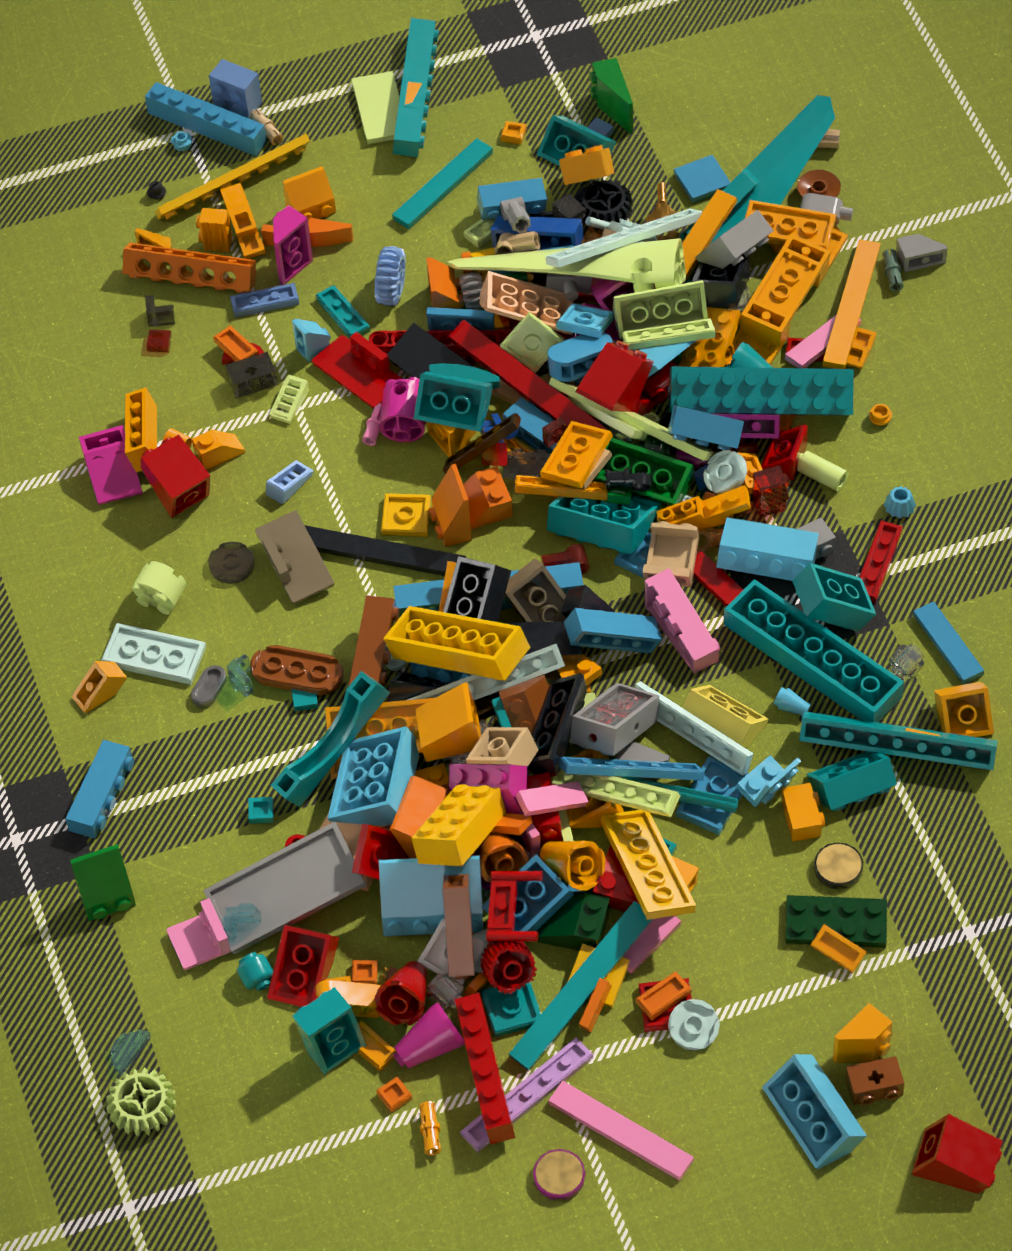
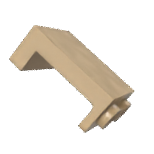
[643,521,699,587]

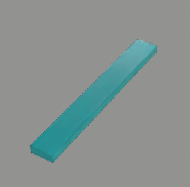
[509,901,653,1071]

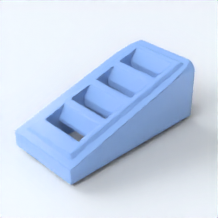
[266,460,313,504]

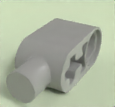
[800,193,853,226]

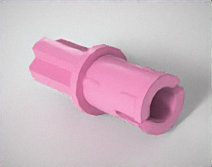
[362,403,382,446]

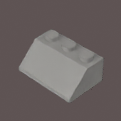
[695,210,774,269]

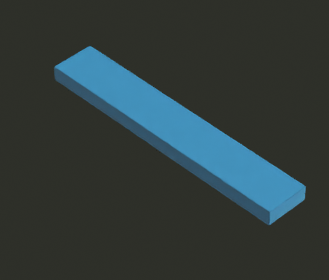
[558,757,705,780]

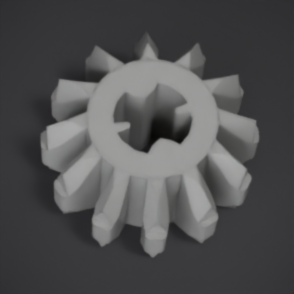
[459,272,483,310]

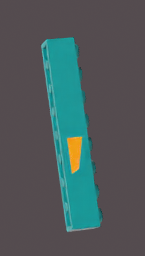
[393,18,439,157]
[799,712,998,770]

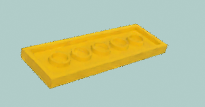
[600,810,696,920]

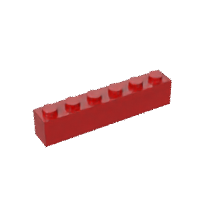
[455,993,516,1144]

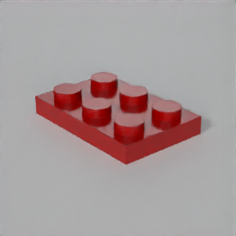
[351,824,410,881]

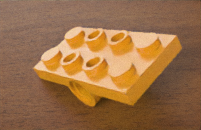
[679,307,741,367]

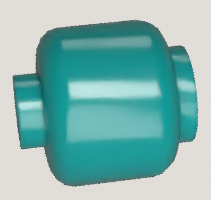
[237,952,273,991]

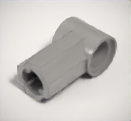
[500,196,531,234]

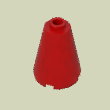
[374,961,428,1026]

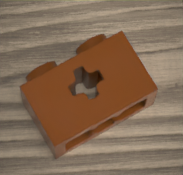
[845,1056,905,1105]

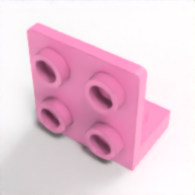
[167,898,231,970]

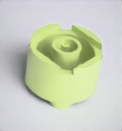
[132,561,187,615]

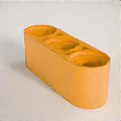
[316,980,381,1018]

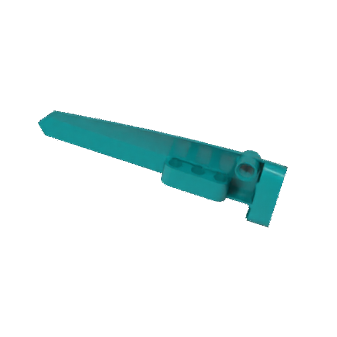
[680,95,835,264]

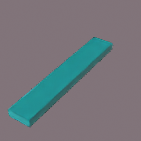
[392,138,493,229]

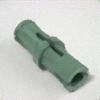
[882,249,904,292]

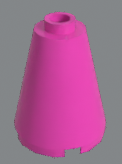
[393,1002,465,1068]

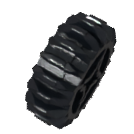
[574,177,633,230]

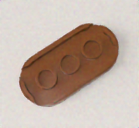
[250,645,344,695]

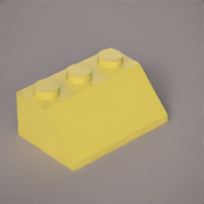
[682,685,769,748]

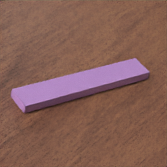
[461,1038,593,1152]

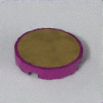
[533,1149,585,1200]

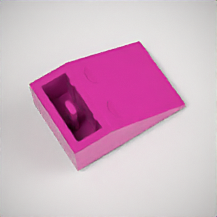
[79,425,143,505]

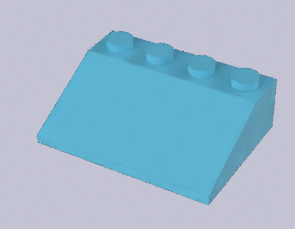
[327,726,419,826]
[379,856,483,936]

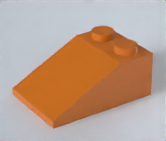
[429,464,472,547]

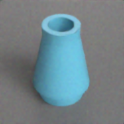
[773,687,811,716]

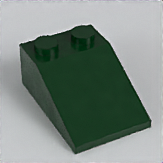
[534,892,610,951]

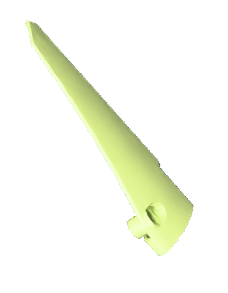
[447,238,686,293]

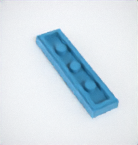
[913,601,984,685]

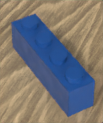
[490,215,584,250]

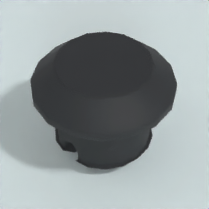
[147,181,166,200]

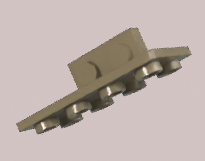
[255,511,335,604]

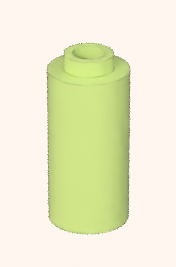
[797,451,848,492]

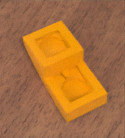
[846,327,877,369]

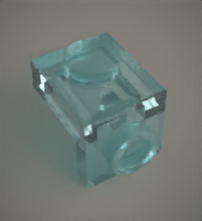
[227,654,253,697]
[222,903,261,938]

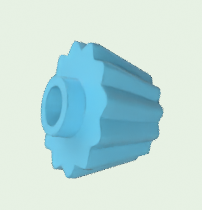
[884,486,916,519]

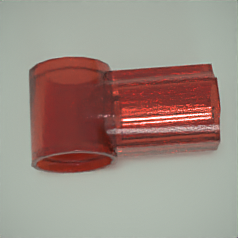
[541,544,590,574]

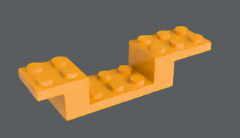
[732,229,848,365]

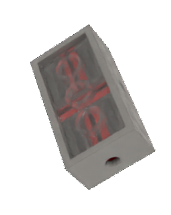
[570,683,660,756]

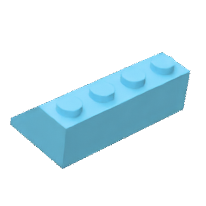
[716,517,819,581]
[762,1054,867,1169]

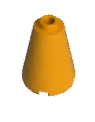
[540,841,606,891]

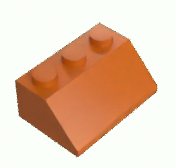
[390,776,450,859]

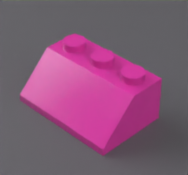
[273,205,313,285]
[449,764,527,814]

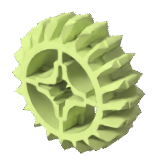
[106,1067,176,1136]

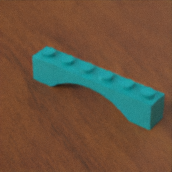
[271,671,390,807]

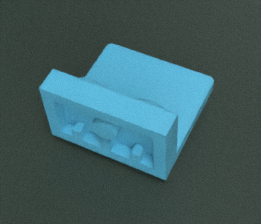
[735,755,801,808]

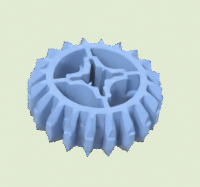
[374,246,406,306]

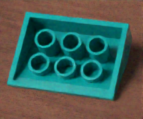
[547,495,662,554]

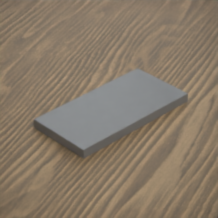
[204,822,367,955]

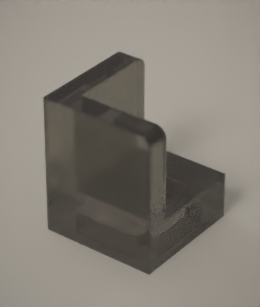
[145,295,175,327]

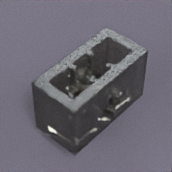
[225,352,278,398]

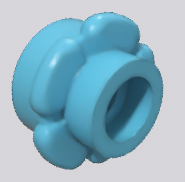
[171,131,192,151]

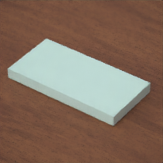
[101,623,206,685]

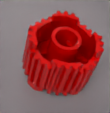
[480,941,537,994]

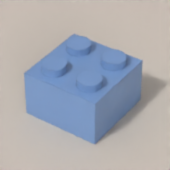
[209,59,262,118]

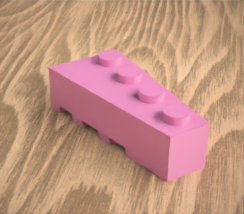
[645,568,720,674]

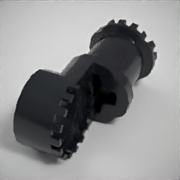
[605,468,652,492]

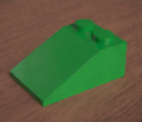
[589,58,633,133]
[70,844,136,921]

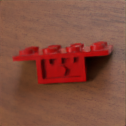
[312,332,402,409]

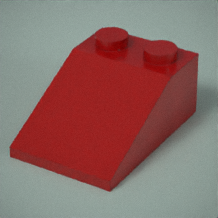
[593,845,640,912]
[267,925,339,1007]

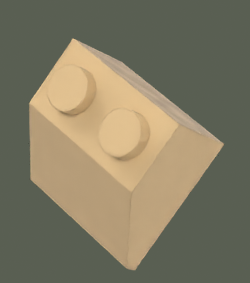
[466,727,538,766]

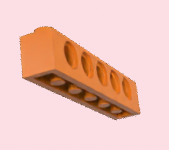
[122,243,256,293]

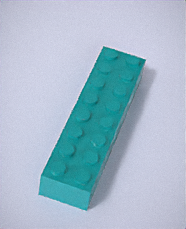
[668,366,854,416]
[724,579,904,722]

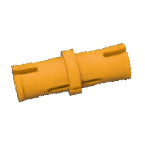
[419,1101,441,1156]

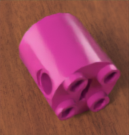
[380,377,426,442]

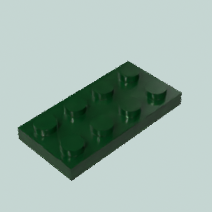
[785,895,887,948]

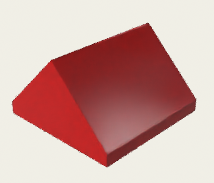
[761,424,808,481]

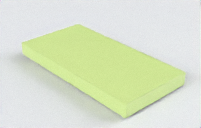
[351,71,400,145]

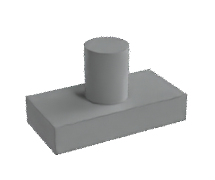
[545,273,593,301]

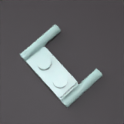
[585,217,657,242]

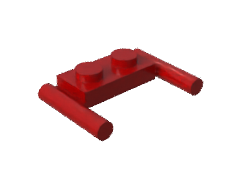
[486,871,543,941]

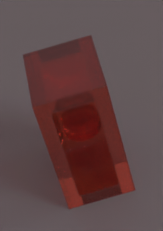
[752,465,790,518]

